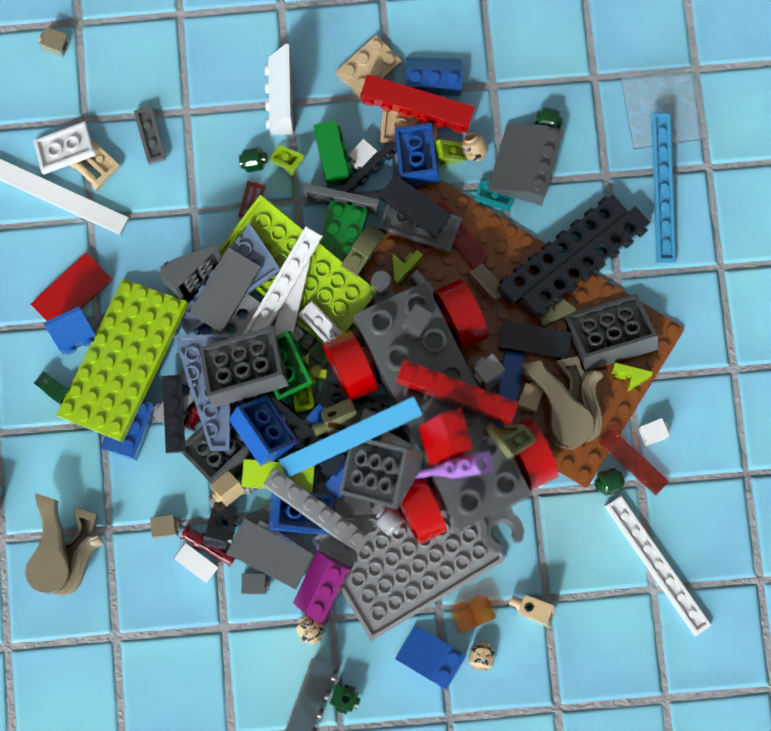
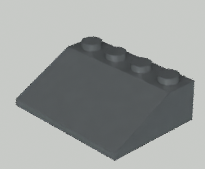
[488,123,564,206]
[159,245,222,302]
[565,294,658,372]
[199,326,289,408]
[182,401,255,484]
[339,439,424,509]
[285,658,338,731]

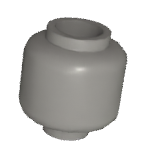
[376,507,405,535]

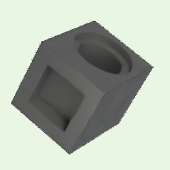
[402,304,433,338]
[241,574,270,595]

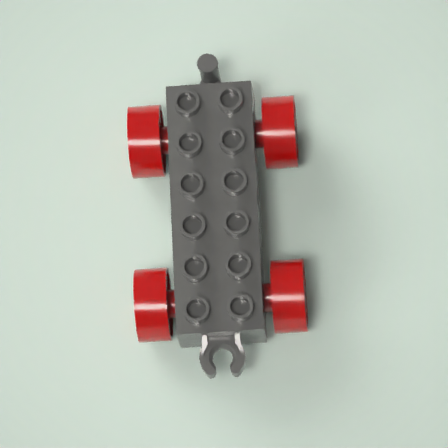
[322,271,559,553]

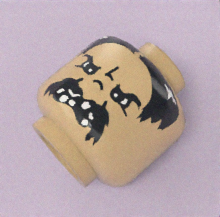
[461,132,488,162]
[296,616,325,645]
[468,641,496,671]

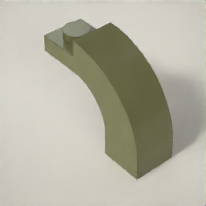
[341,224,386,277]

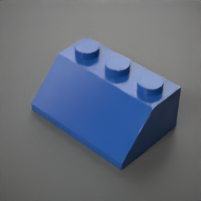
[405,57,462,96]
[229,395,299,466]
[100,400,155,461]

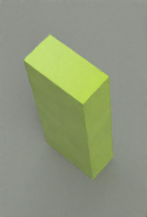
[242,459,315,493]

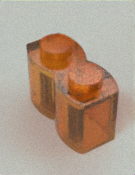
[450,595,496,634]

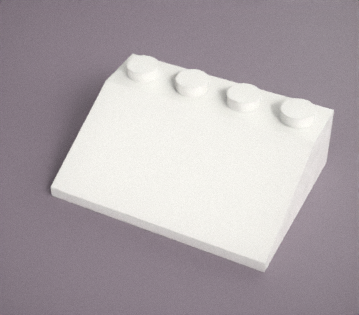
[265,44,293,135]

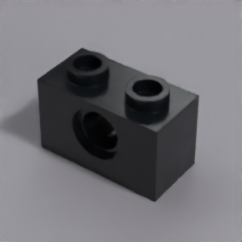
[203,502,239,550]

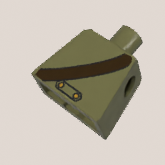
[312,399,358,437]

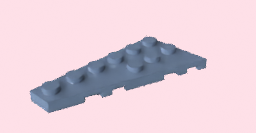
[180,222,281,335]
[173,334,232,451]

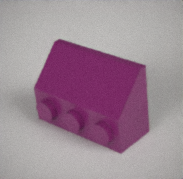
[293,550,353,623]

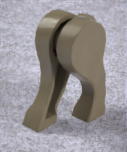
[519,356,603,450]
[25,493,104,596]

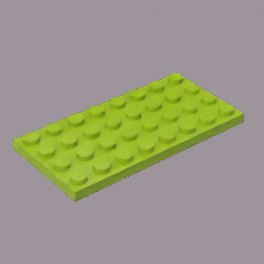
[218,195,374,343]
[56,279,189,442]

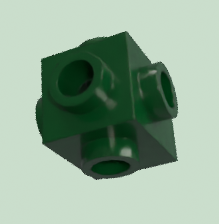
[329,684,361,715]

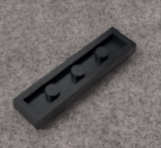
[338,140,396,194]
[162,375,186,454]

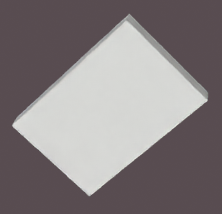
[33,121,96,175]

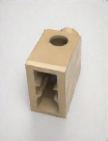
[509,595,556,627]

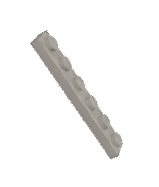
[263,468,369,553]

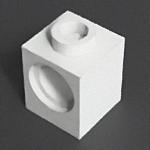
[348,139,377,170]
[638,418,670,447]

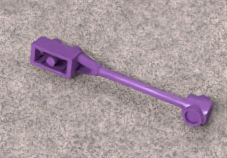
[415,452,493,479]

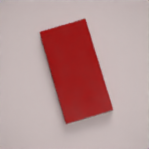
[31,252,113,321]

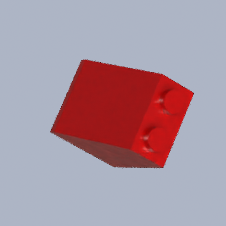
[419,409,472,466]

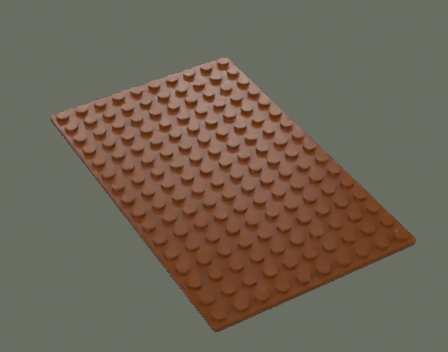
[348,179,684,488]

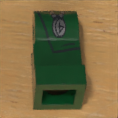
[297,331,328,366]
[34,371,70,405]

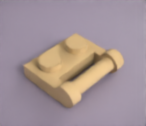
[70,140,120,190]

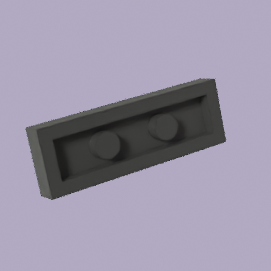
[134,106,167,165]

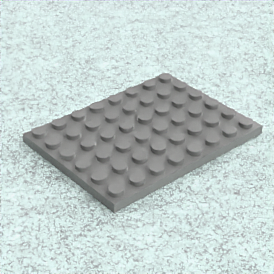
[311,477,505,641]

